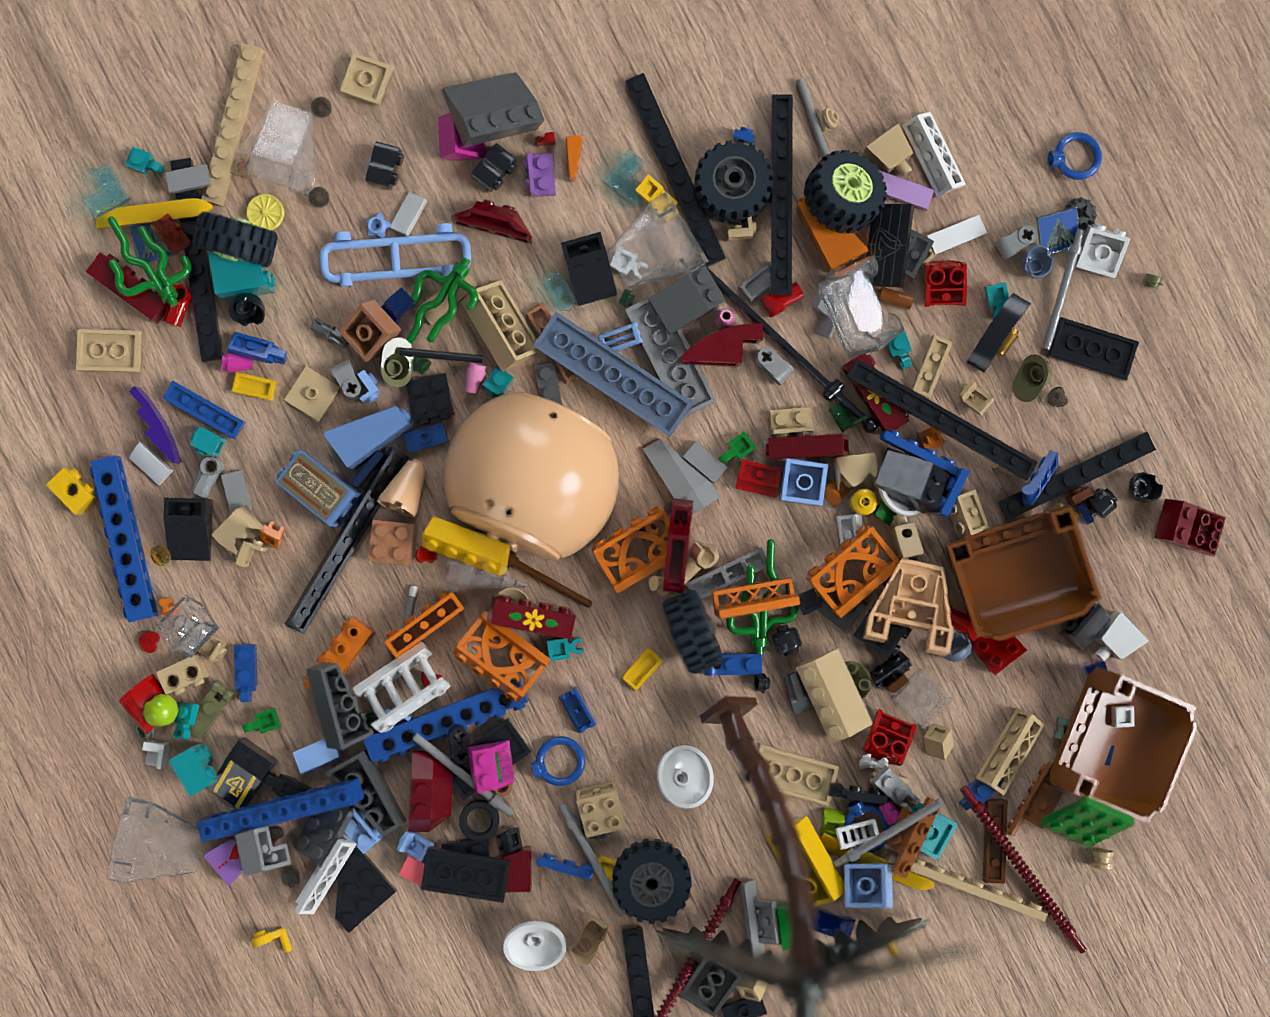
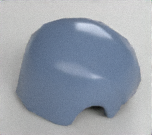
[1021,245,1053,279]
[943,632,972,662]

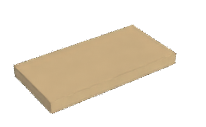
[749,743,839,807]

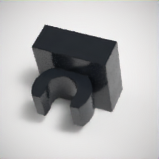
[797,588,822,616]
[496,827,523,854]

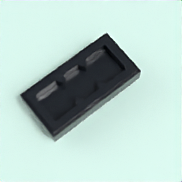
[721,998,767,1017]

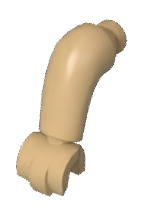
[649,542,719,596]

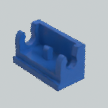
[559,687,597,733]

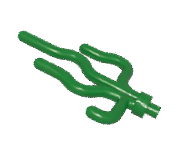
[108,216,192,307]
[406,257,478,346]
[726,539,799,654]

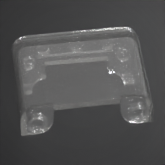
[818,255,905,356]

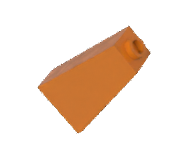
[796,197,868,272]

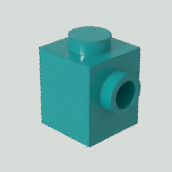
[190,426,227,457]

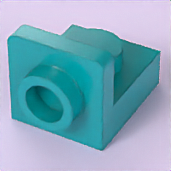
[482,366,514,398]

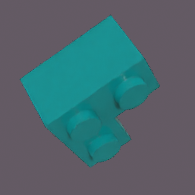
[169,742,217,797]

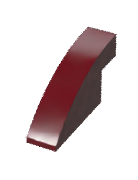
[677,323,763,367]
[662,498,693,593]

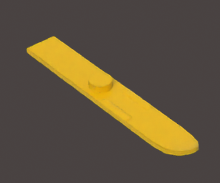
[95,198,213,229]
[820,833,935,890]

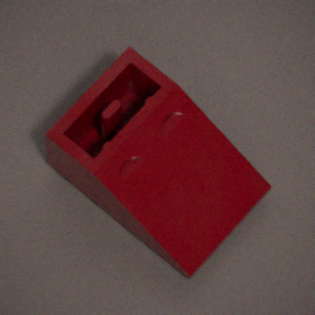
[1154,499,1226,557]

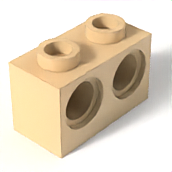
[156,654,209,696]

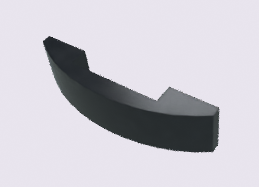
[967,293,1031,373]

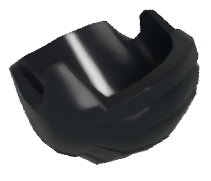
[228,293,265,326]

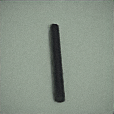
[400,347,483,363]

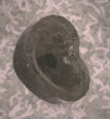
[1047,387,1068,407]
[268,826,284,845]

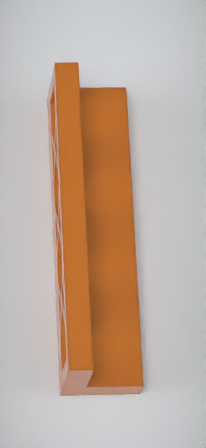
[712,577,800,619]

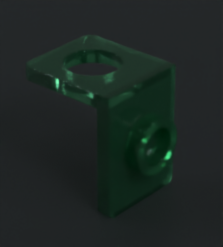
[829,403,868,433]

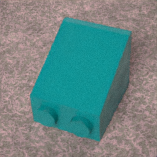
[208,253,276,301]

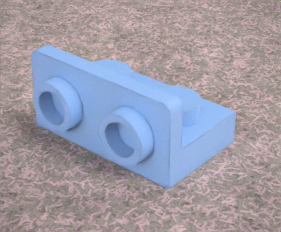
[345,807,383,854]

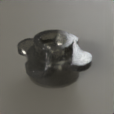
[281,864,300,888]

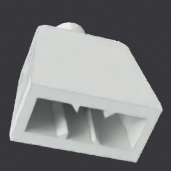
[1095,612,1149,662]

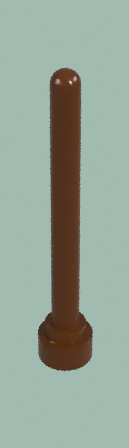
[507,551,592,608]

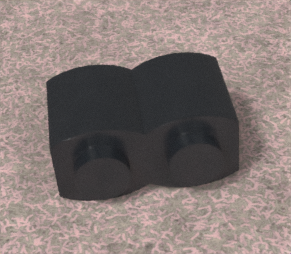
[365,141,404,190]
[471,142,517,193]

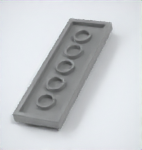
[625,294,717,418]

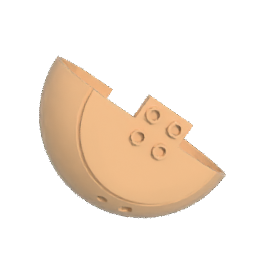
[444,392,619,561]

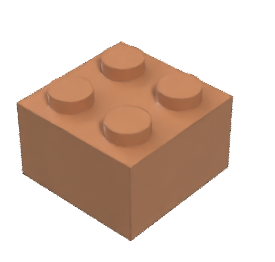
[339,300,401,362]
[368,520,417,566]

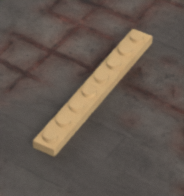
[202,43,264,207]
[885,850,1047,922]

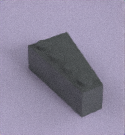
[306,662,374,750]
[325,749,407,836]

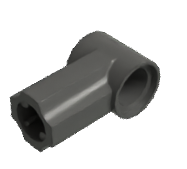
[784,671,814,715]

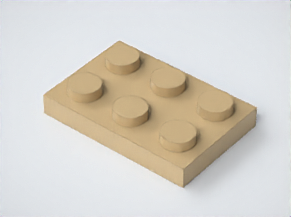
[76,329,142,373]

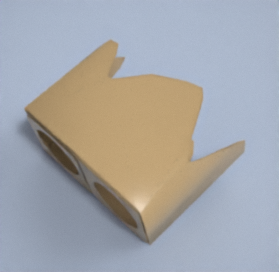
[832,452,878,491]
[211,505,264,557]
[571,914,608,966]

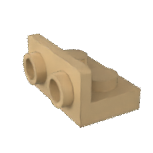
[769,407,814,438]
[950,490,989,538]

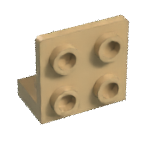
[576,781,626,838]

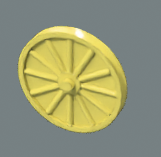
[247,194,284,230]

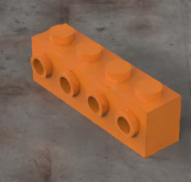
[384,591,465,659]
[303,617,376,692]

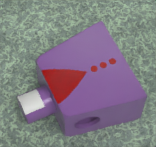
[203,836,243,886]

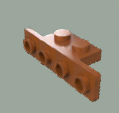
[1007,761,1063,836]
[886,797,940,878]

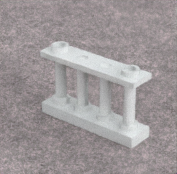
[353,641,451,733]

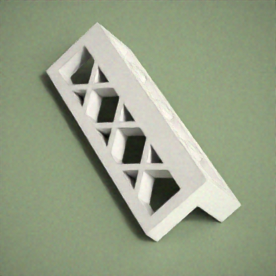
[902,112,966,198]
[295,833,357,914]

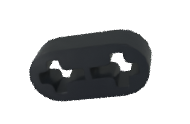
[448,724,470,765]

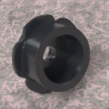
[754,673,770,694]

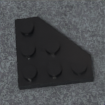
[335,846,397,933]

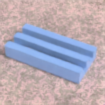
[598,322,643,352]

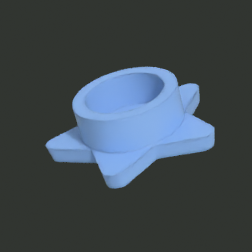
[366,212,391,238]

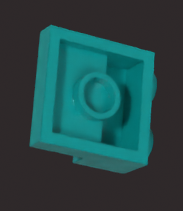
[911,802,958,860]

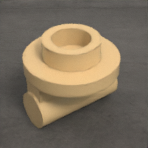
[816,108,839,133]

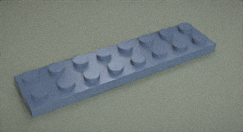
[533,312,693,437]

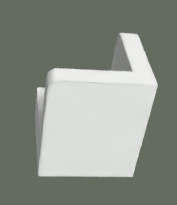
[142,739,171,770]

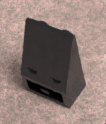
[561,232,618,306]
[163,498,213,561]

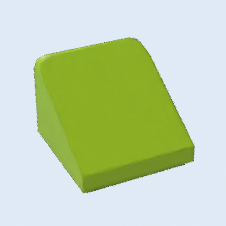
[820,808,845,836]

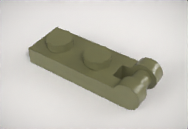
[189,680,235,739]

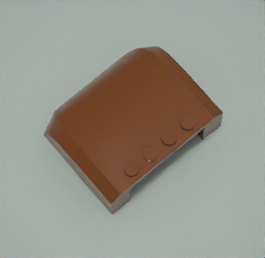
[944,506,1101,640]
[1050,667,1197,824]

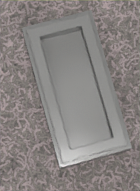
[165,164,212,194]
[738,261,771,303]
[683,441,727,483]
[221,470,252,514]

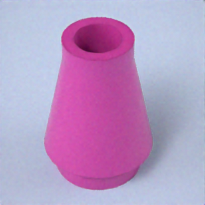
[222,353,253,373]

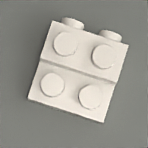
[1075,223,1131,278]

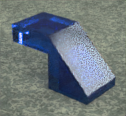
[382,287,416,325]
[813,907,856,937]

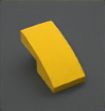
[635,174,678,218]

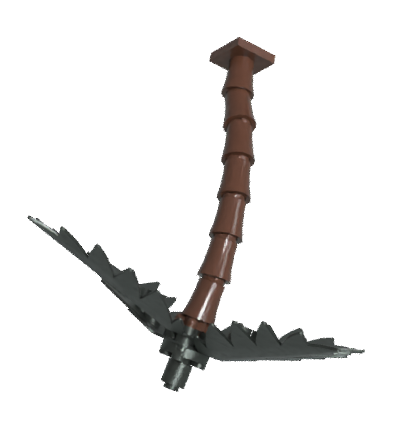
[656,696,972,1017]

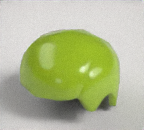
[144,694,179,726]

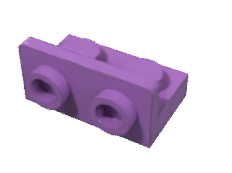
[524,152,556,197]

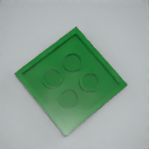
[1041,796,1135,847]

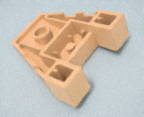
[863,558,953,656]

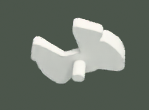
[859,754,889,769]

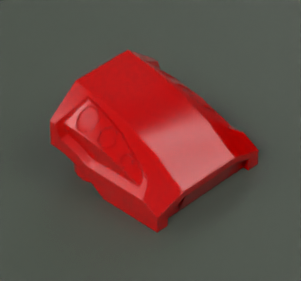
[924,260,968,307]
[119,674,179,735]
[862,709,917,766]

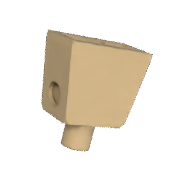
[864,124,913,178]
[891,514,924,561]

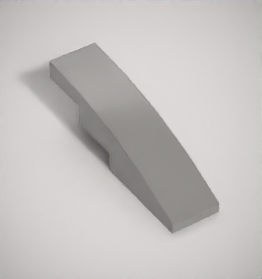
[686,547,766,599]

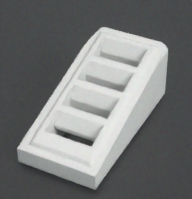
[835,819,879,850]

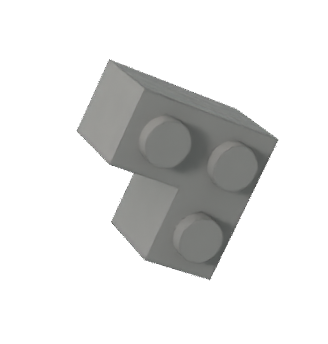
[235,826,291,876]

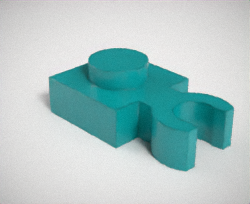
[984,282,1009,319]
[546,637,584,662]
[173,702,199,740]

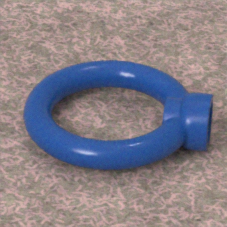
[1048,132,1102,180]
[531,736,585,786]
[843,800,892,852]

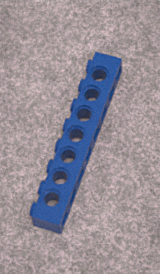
[90,455,159,622]
[364,677,529,763]
[196,778,364,842]

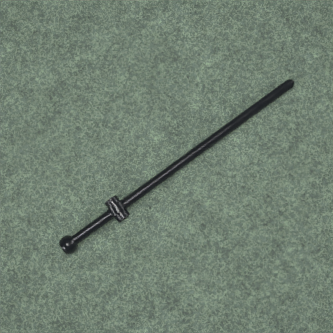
[695,261,879,434]

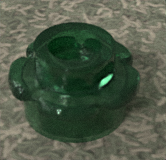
[618,288,635,308]
[413,357,431,374]

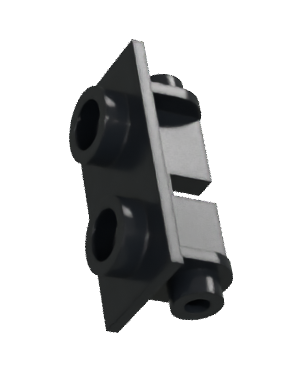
[869,651,912,689]

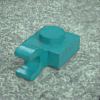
[125,146,165,174]
[885,331,912,370]

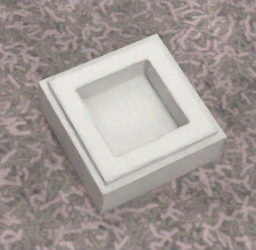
[1111,705,1134,728]

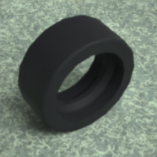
[459,799,499,841]

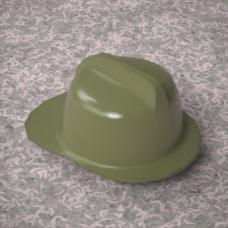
[380,337,413,387]
[1013,354,1052,402]

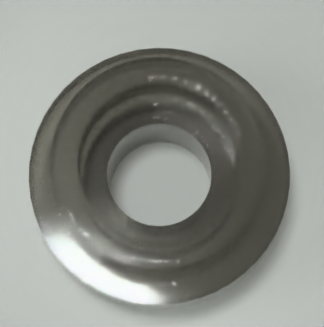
[311,97,332,118]
[309,187,330,208]

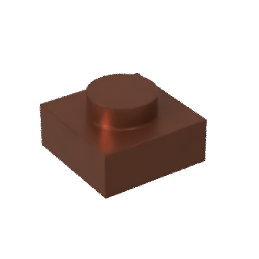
[1066,486,1094,505]

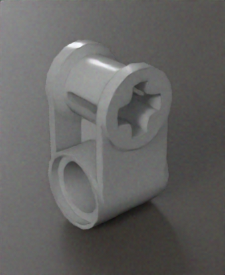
[995,226,1037,260]
[755,347,794,385]
[330,359,365,400]

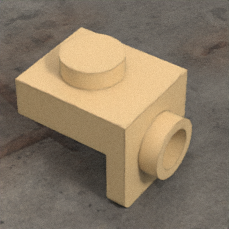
[959,380,994,416]
[235,538,267,567]

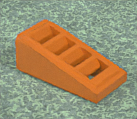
[566,135,583,182]

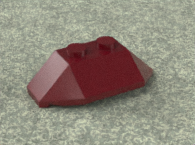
[451,200,533,244]
[408,751,453,832]

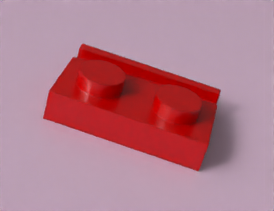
[735,459,782,498]

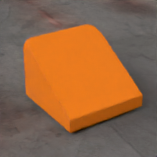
[824,477,852,506]

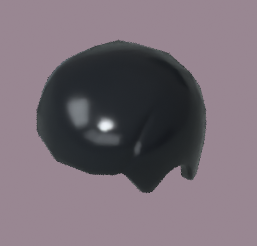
[1129,472,1163,503]

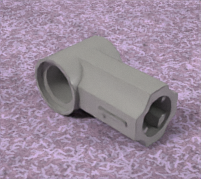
[190,457,224,498]

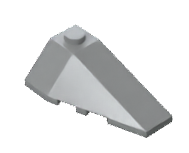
[643,439,720,515]

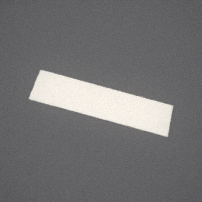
[928,215,987,254]

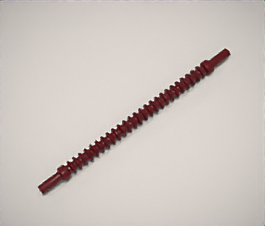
[960,785,1087,954]
[654,878,741,1017]

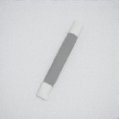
[401,585,418,629]

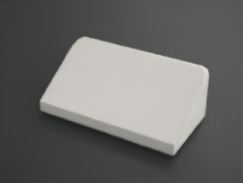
[390,192,427,236]
[129,442,174,486]
[837,514,866,552]

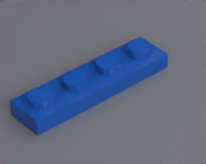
[163,381,246,440]

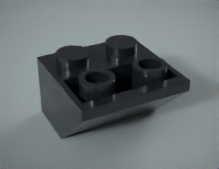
[1060,603,1111,650]

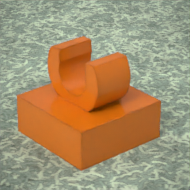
[917,427,945,450]
[260,521,284,549]

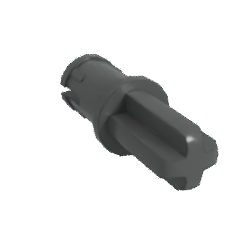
[310,318,349,348]

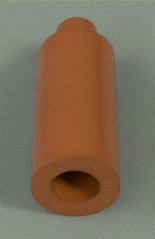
[871,287,914,310]

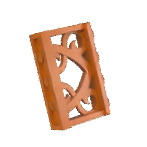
[591,507,689,594]
[806,525,901,618]
[452,610,551,703]

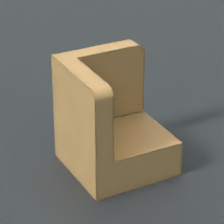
[923,723,954,760]
[736,977,767,1002]

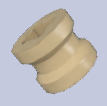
[1091,849,1114,870]

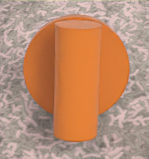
[159,597,180,618]

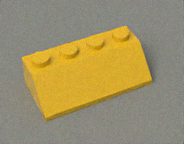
[422,516,510,576]
[765,816,845,906]

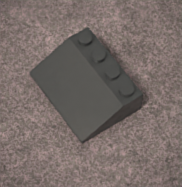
[442,72,544,147]

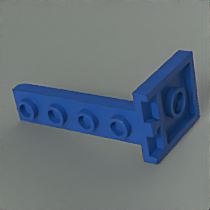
[879,429,970,517]

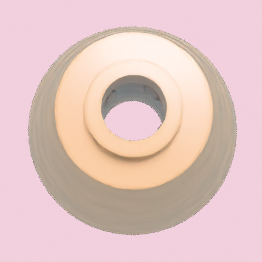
[377,459,426,519]

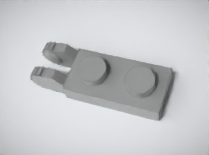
[872,765,921,810]

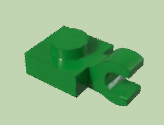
[719,432,756,464]
[242,707,282,734]

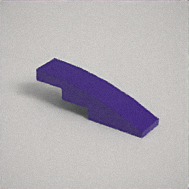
[129,386,182,464]

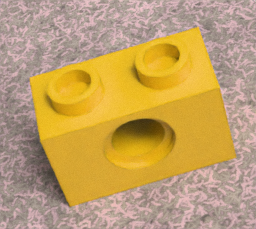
[46,467,98,515]

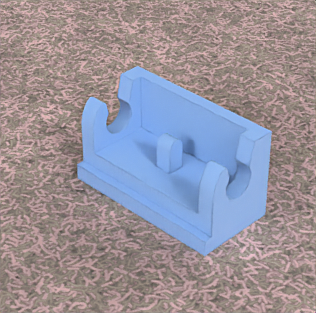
[293,739,344,775]

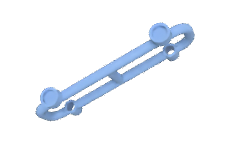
[319,223,471,287]

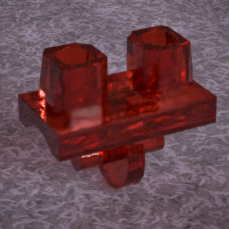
[150,213,192,255]

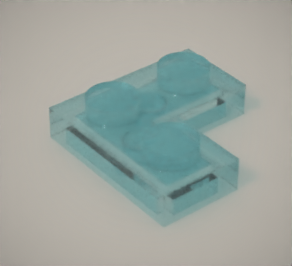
[603,149,645,208]
[82,163,131,219]

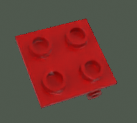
[971,636,1028,676]

